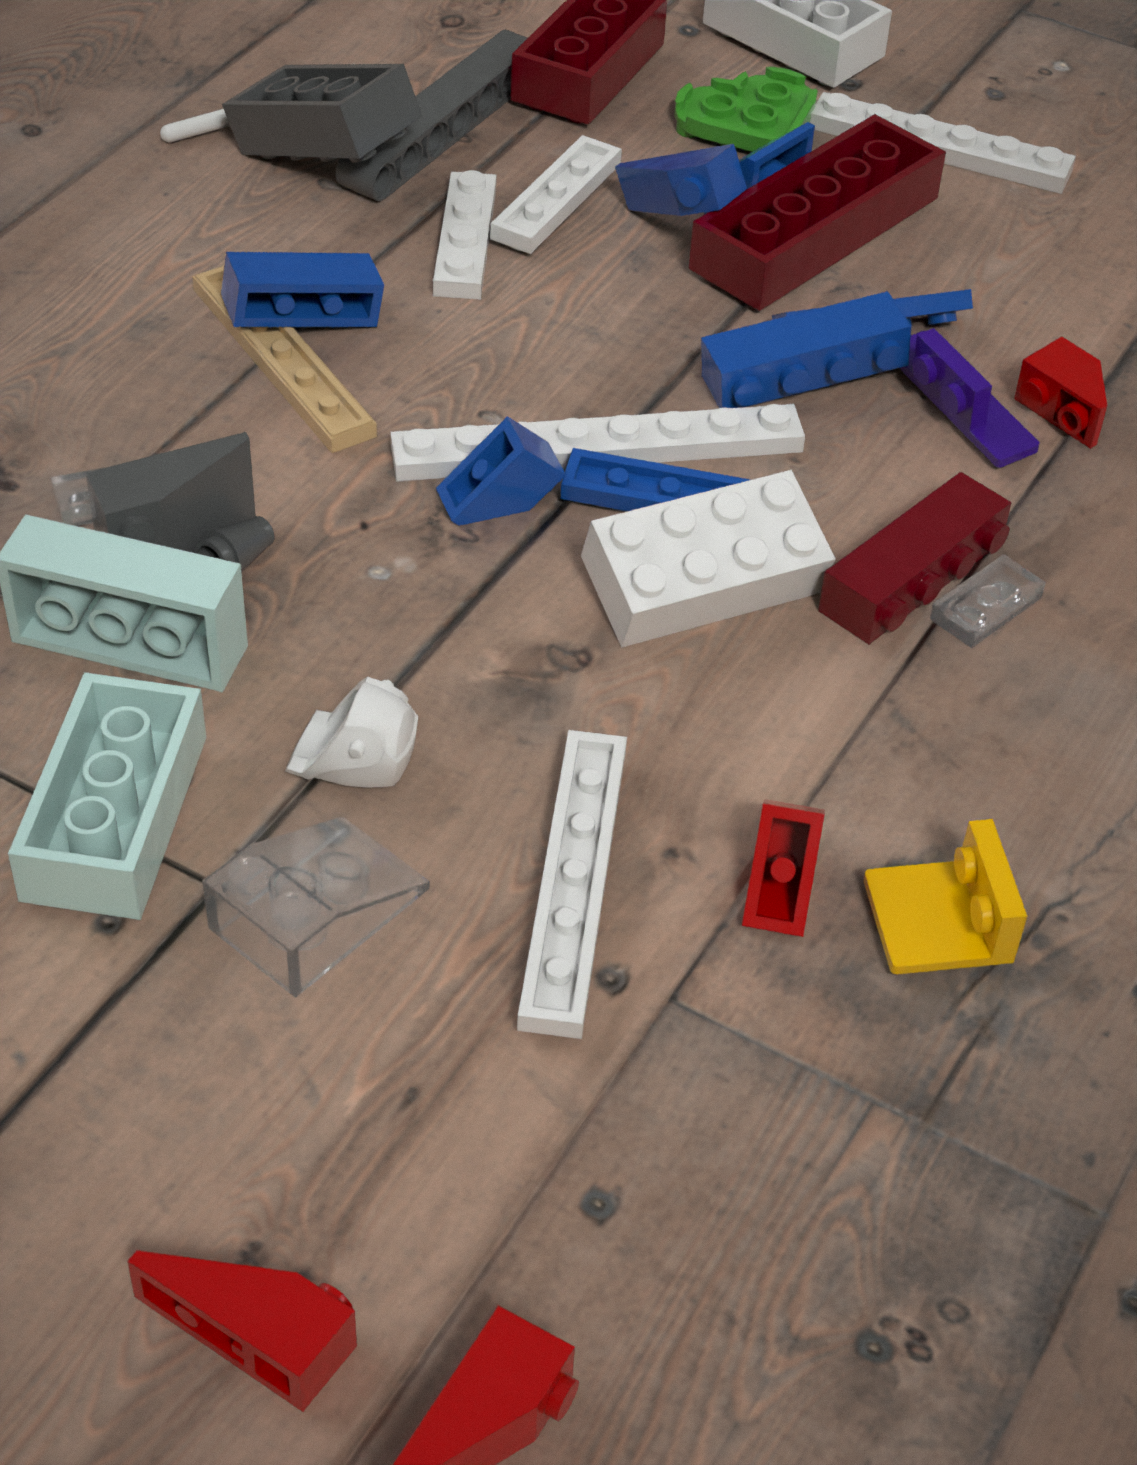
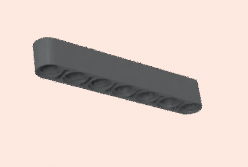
[335,29,528,201]

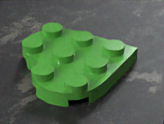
[674,67,818,151]

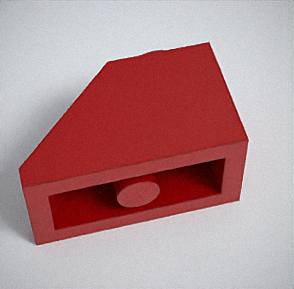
[742,799,825,937]

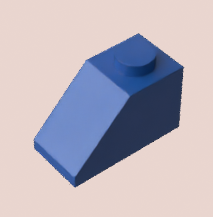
[436,416,566,526]

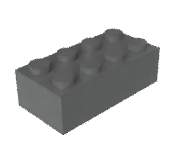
[222,64,422,163]

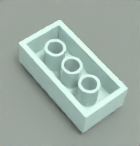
[0,514,248,692]
[8,672,206,920]

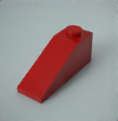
[127,1250,357,1412]
[393,1305,579,1465]

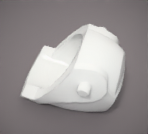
[285,677,418,788]

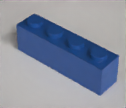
[701,291,911,408]

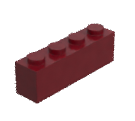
[818,472,1012,645]

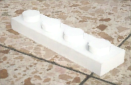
[490,135,622,254]
[433,170,497,300]

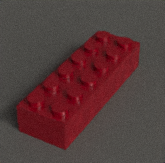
[689,114,946,311]

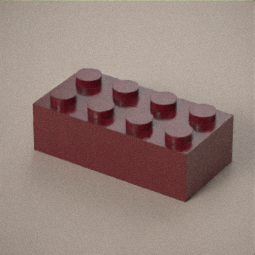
[511,0,667,125]

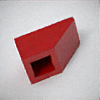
[1014,336,1108,449]

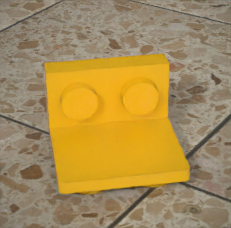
[863,819,1027,974]

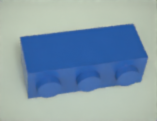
[221,252,384,327]

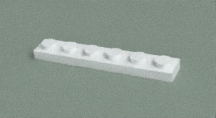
[810,92,1076,194]
[517,730,627,1039]

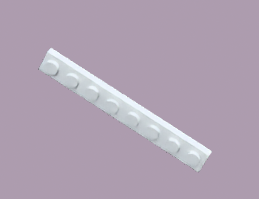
[391,404,805,482]

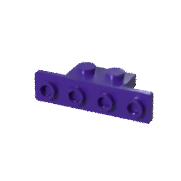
[899,328,1039,468]

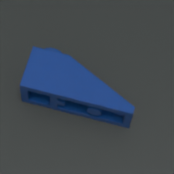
[615,144,747,216]

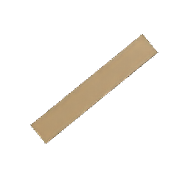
[192,266,377,453]

